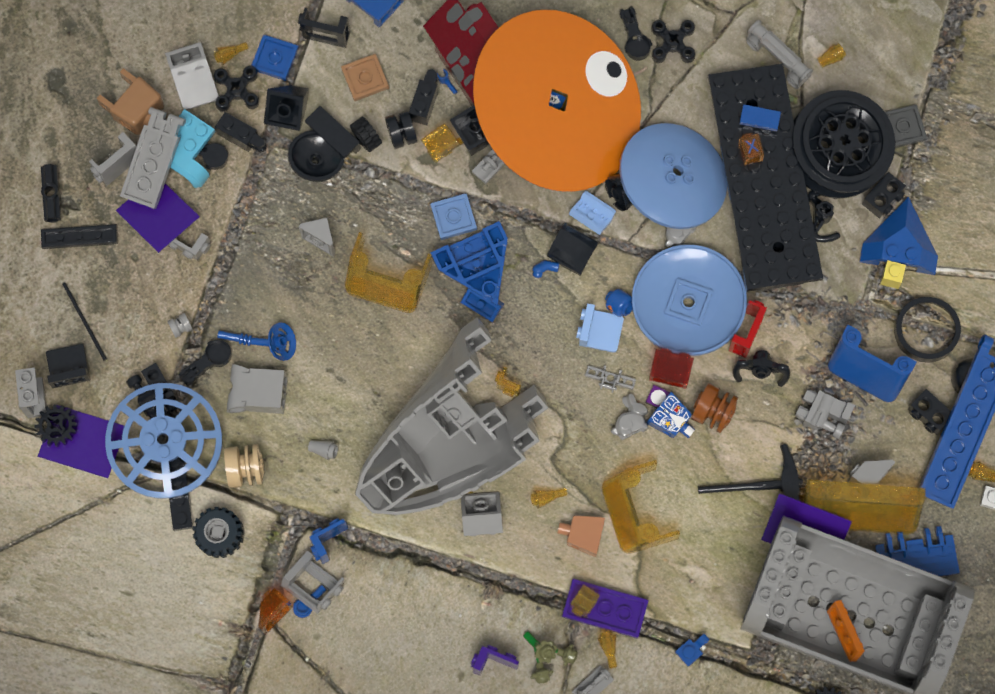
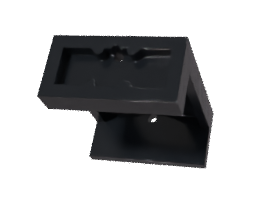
[298,7,351,48]

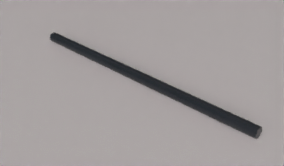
[62,282,107,361]

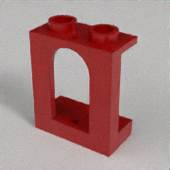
[729,300,767,358]

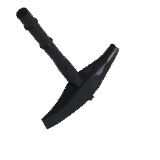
[698,444,803,501]

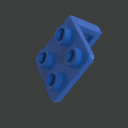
[309,518,348,564]

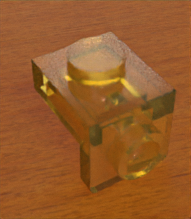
[495,367,521,397]

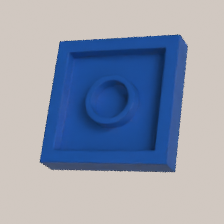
[251,34,299,81]

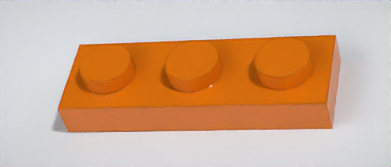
[827,600,864,662]

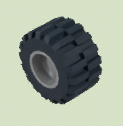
[192,507,244,558]

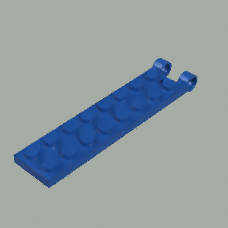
[917,334,995,509]

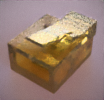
[421,123,463,163]

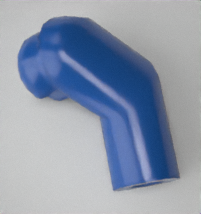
[532,260,559,278]

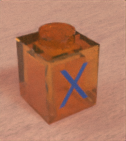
[739,133,764,165]

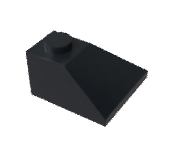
[264,85,309,131]

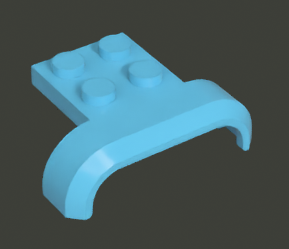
[170,109,215,188]

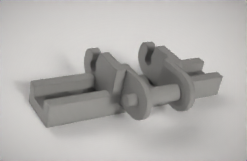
[585,365,636,393]

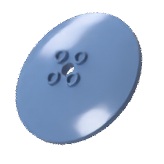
[619,123,727,229]
[632,245,747,356]

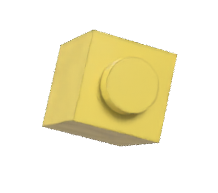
[880,260,906,289]

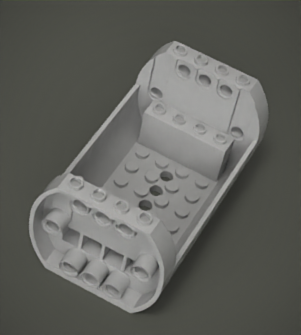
[740,516,974,694]

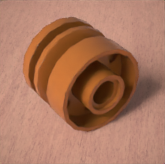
[691,383,739,434]

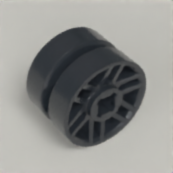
[385,110,417,149]

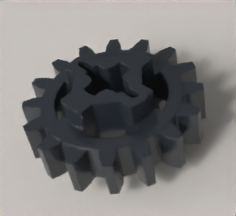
[34,404,78,447]

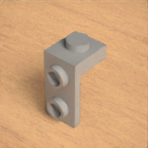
[168,233,211,261]

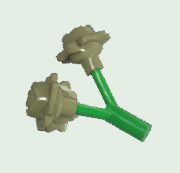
[523,631,578,684]

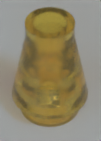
[817,43,846,68]
[968,461,995,483]

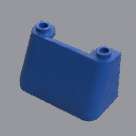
[828,325,917,402]

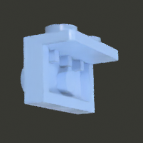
[569,191,616,235]

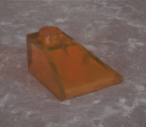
[259,588,293,635]

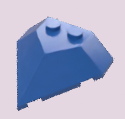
[860,197,938,275]
[430,221,508,306]

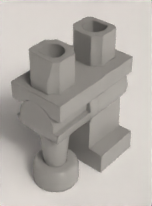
[795,390,855,439]

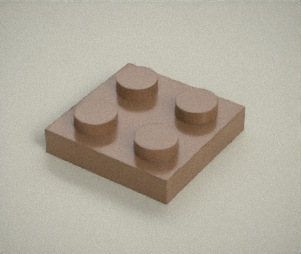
[341,54,389,102]

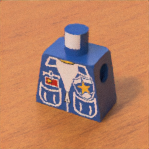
[646,392,695,438]

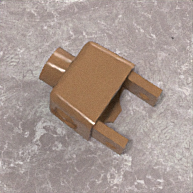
[97,68,167,135]

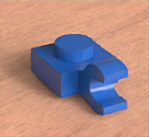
[675,634,709,667]

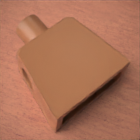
[557,516,605,557]

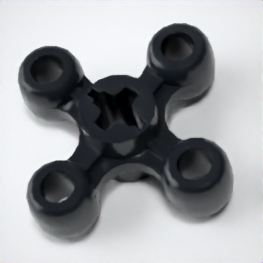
[651,20,696,63]
[214,66,259,112]

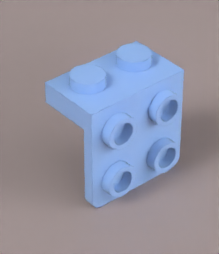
[576,303,624,353]

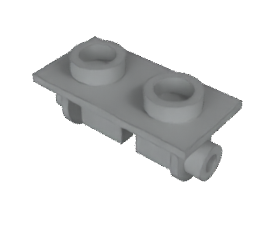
[572,665,614,694]

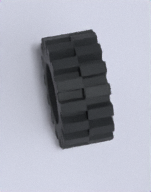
[350,116,382,152]

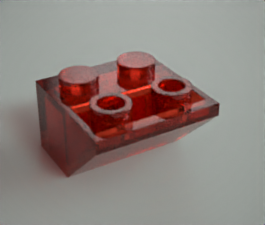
[649,348,694,389]

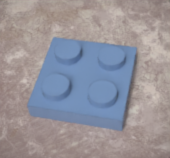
[430,194,477,240]

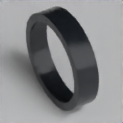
[894,297,961,363]

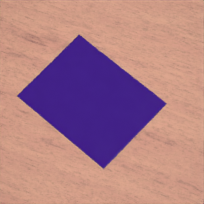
[115,184,200,253]
[37,405,124,478]
[761,493,852,544]

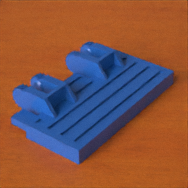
[875,526,960,577]

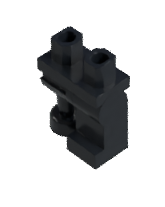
[126,363,178,419]

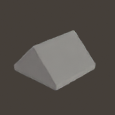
[299,218,335,257]

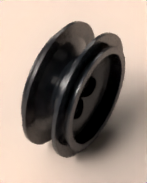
[793,90,895,199]

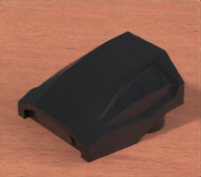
[547,223,598,276]

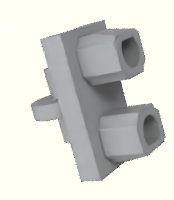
[472,149,505,184]

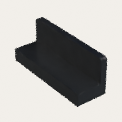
[305,106,361,158]

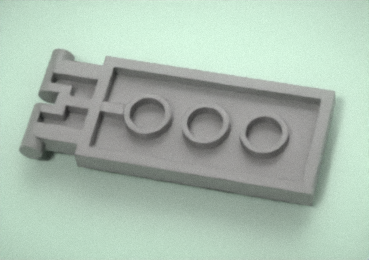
[120,107,186,209]

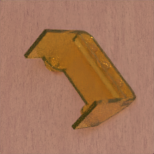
[345,232,433,313]
[602,460,680,554]

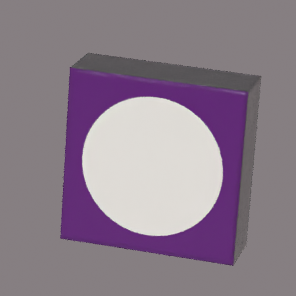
[646,385,670,409]

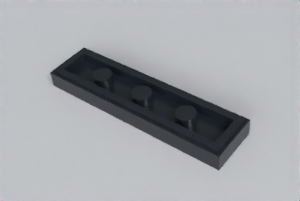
[41,224,118,249]

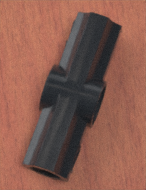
[41,164,61,223]

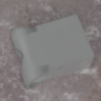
[226,364,288,414]

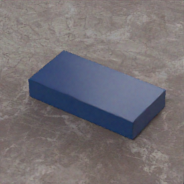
[740,104,781,131]

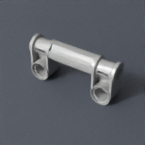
[746,20,813,89]

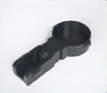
[619,6,653,61]
[199,143,228,171]
[178,340,232,386]

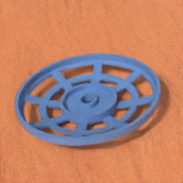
[105,383,222,499]

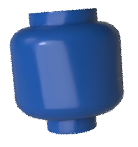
[605,289,633,317]

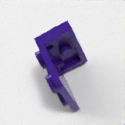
[471,645,519,676]

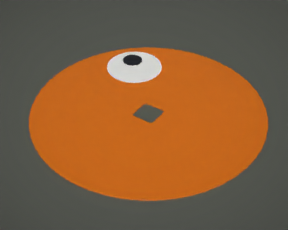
[473,10,641,192]

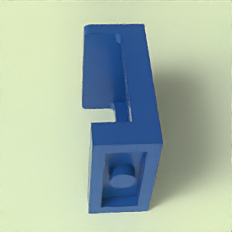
[346,0,404,28]

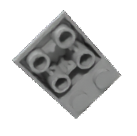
[165,42,219,110]

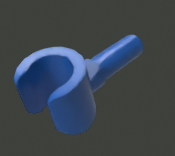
[437,69,457,95]

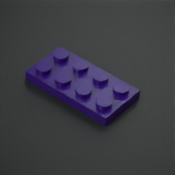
[562,579,649,639]

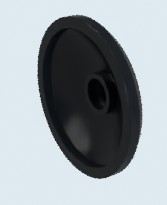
[288,130,344,182]

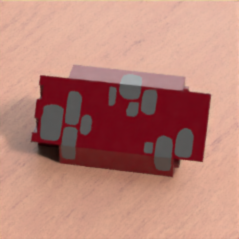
[423,0,499,106]

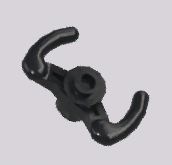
[808,191,840,243]
[732,350,790,387]

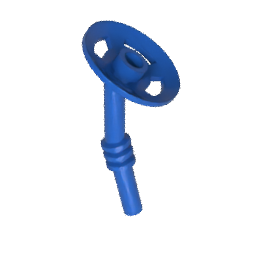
[217,323,296,361]

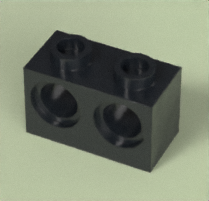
[862,172,906,219]
[908,389,951,435]

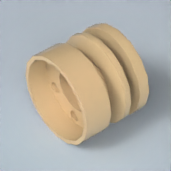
[224,444,264,488]

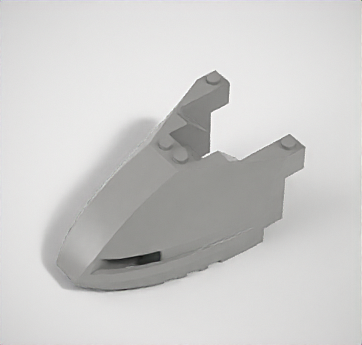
[355,317,548,515]

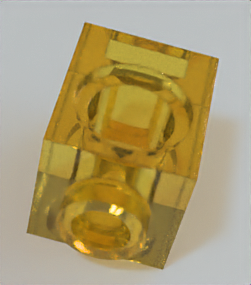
[570,584,600,618]

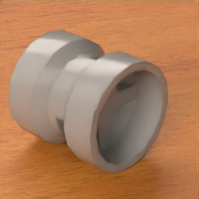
[167,313,193,338]

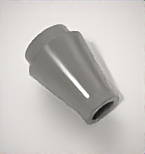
[308,440,338,460]

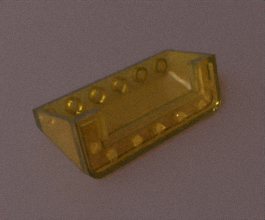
[801,479,925,535]

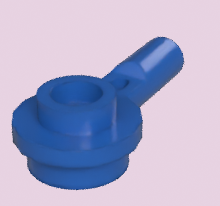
[293,585,326,618]

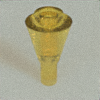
[214,42,248,65]
[530,488,567,509]
[597,631,617,669]

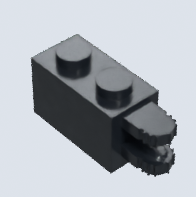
[409,69,438,126]
[215,112,267,153]

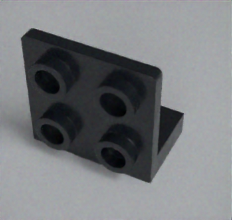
[46,344,90,389]

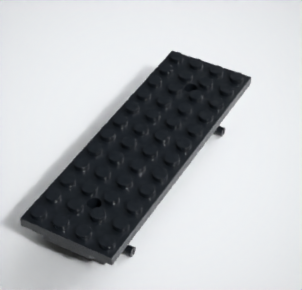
[708,63,823,292]

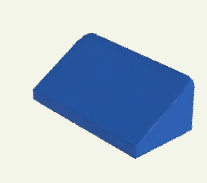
[460,288,504,322]

